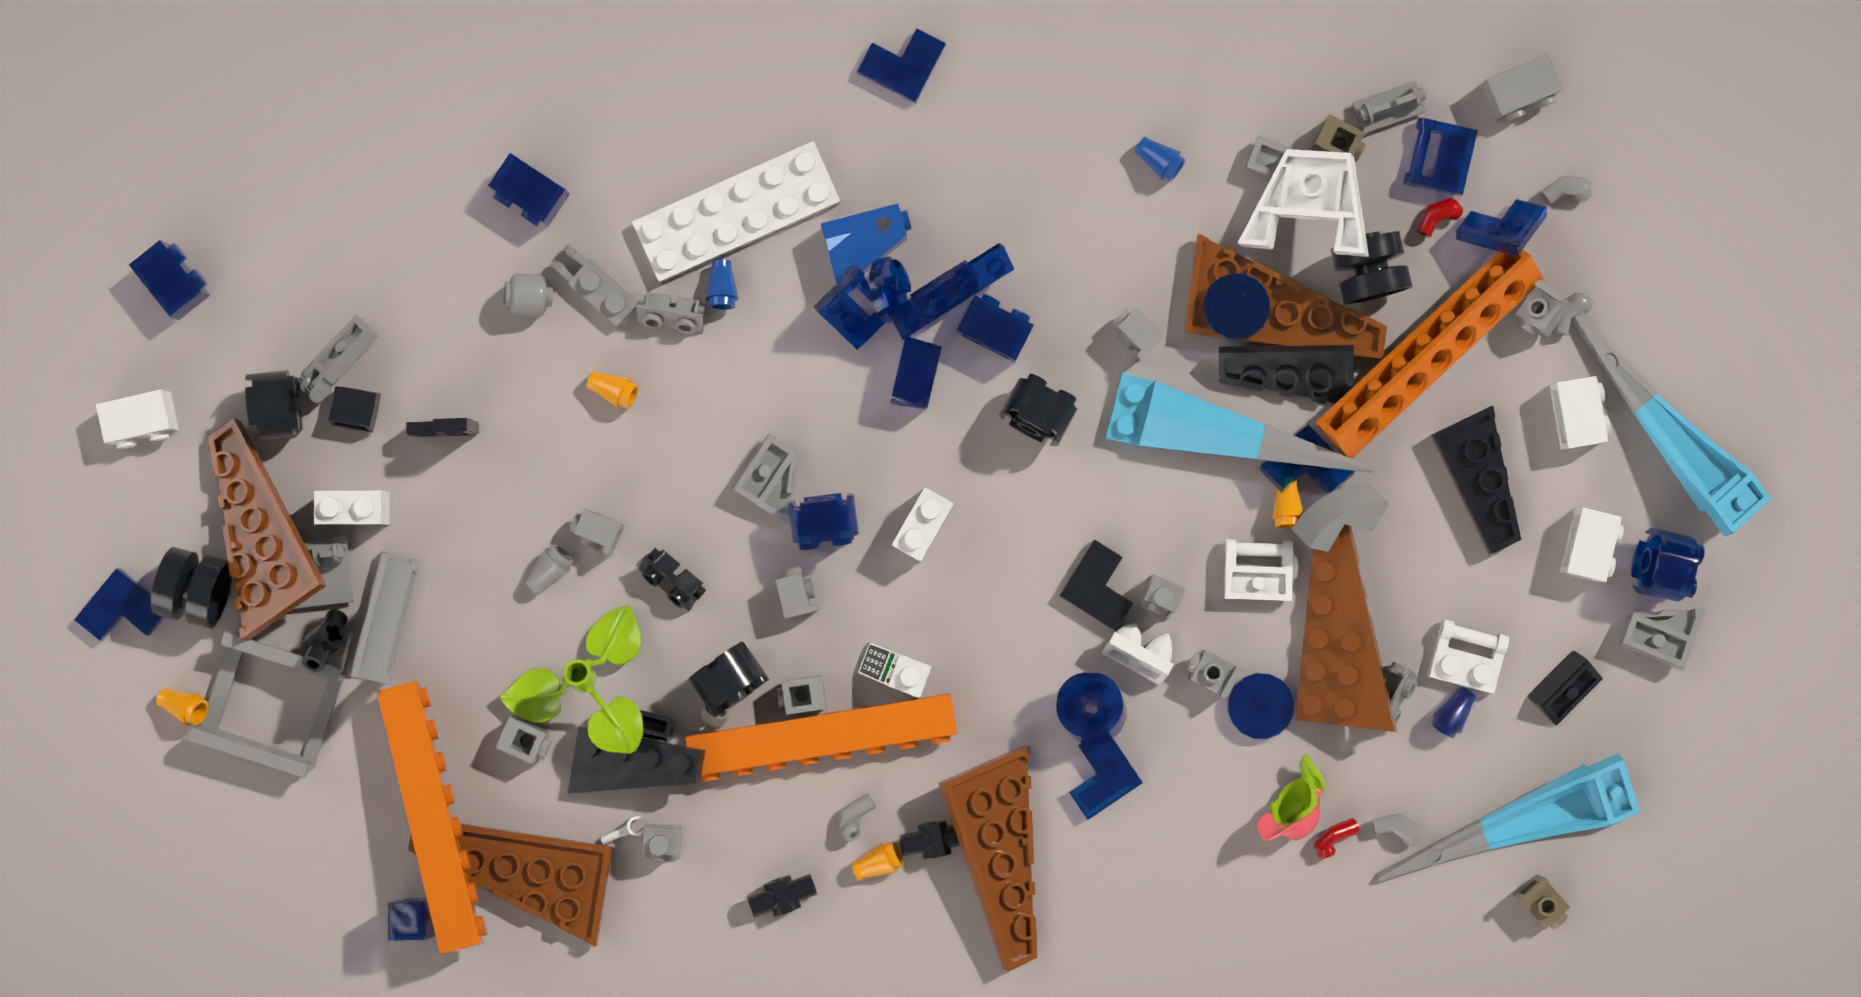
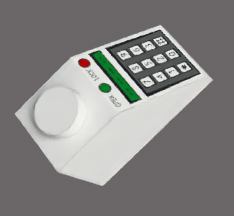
[858,642,932,698]

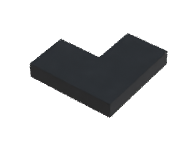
[406,418,479,437]
[1059,540,1133,631]

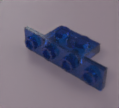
[889,243,1014,340]

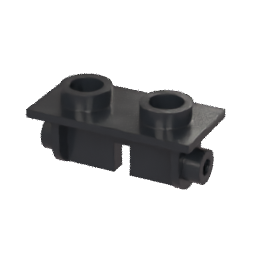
[638,547,706,611]

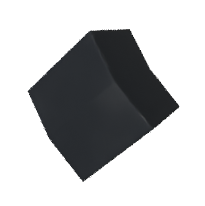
[328,386,381,433]
[640,710,675,743]

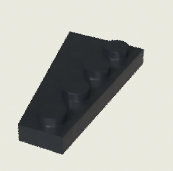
[1219,345,1354,404]
[1431,405,1522,554]
[567,727,705,794]

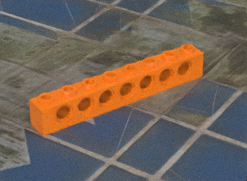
[1315,241,1544,459]

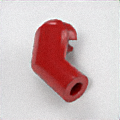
[1416,198,1463,238]
[1314,818,1360,859]

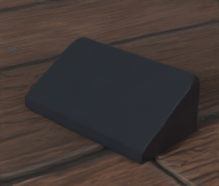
[1528,651,1603,726]

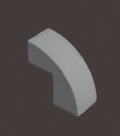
[1292,485,1389,552]

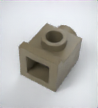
[1310,114,1366,162]
[1513,874,1570,929]

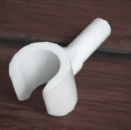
[601,816,644,845]

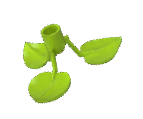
[500,605,644,754]

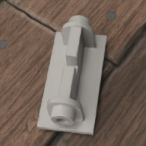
[1353,81,1426,133]
[636,292,707,333]
[1381,662,1417,733]

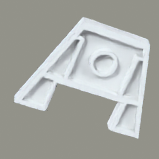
[1238,149,1369,257]

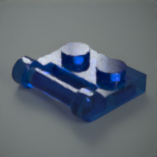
[1403,118,1478,196]
[813,265,898,350]

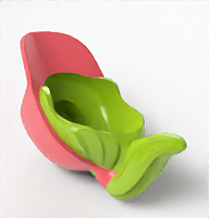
[1257,754,1325,841]

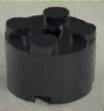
[245,370,303,441]
[999,373,1077,446]
[688,642,770,717]

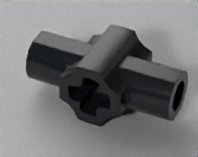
[302,609,348,672]
[899,820,960,859]
[747,874,817,918]

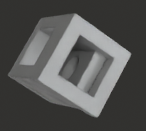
[1515,280,1572,338]
[1112,308,1164,362]
[569,509,625,555]
[775,567,819,619]
[1138,575,1185,619]
[1187,649,1242,699]
[776,675,827,715]
[495,715,552,764]
[642,823,681,861]

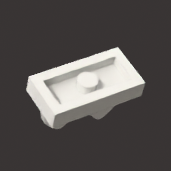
[1101,623,1174,685]

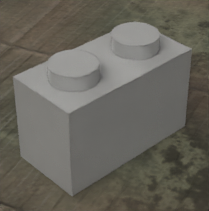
[1479,53,1564,122]

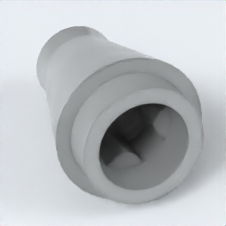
[525,544,573,594]

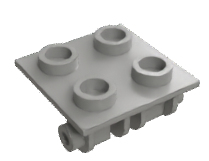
[296,536,354,608]

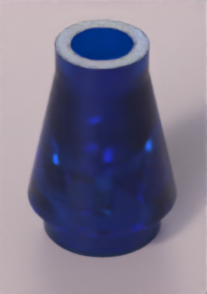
[1431,687,1477,738]

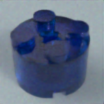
[788,493,859,550]
[1631,528,1705,602]
[1056,672,1127,746]

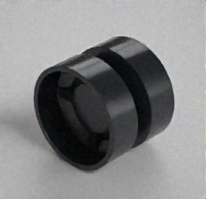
[1330,231,1413,305]
[151,547,233,629]

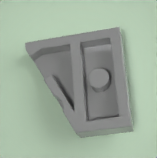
[732,433,797,524]
[1618,608,1705,670]

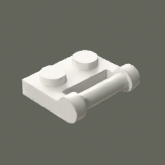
[1224,539,1293,601]
[1427,619,1509,694]

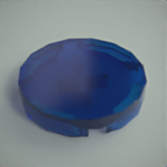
[869,256,912,324]
[1203,273,1270,340]
[1227,673,1294,739]

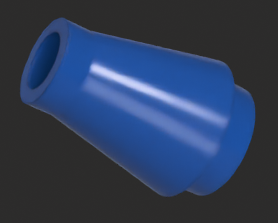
[1134,136,1186,181]
[705,259,739,310]

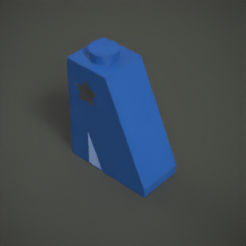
[821,203,912,291]

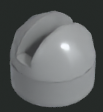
[700,705,729,730]

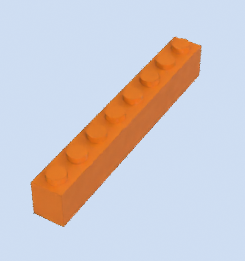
[377,681,487,954]
[685,693,957,782]

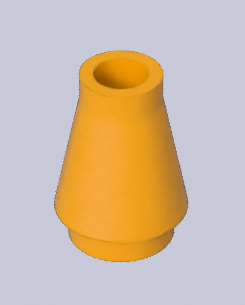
[586,370,639,409]
[1272,479,1304,529]
[156,688,209,726]
[852,841,904,881]

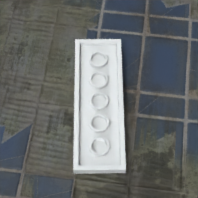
[632,141,841,283]

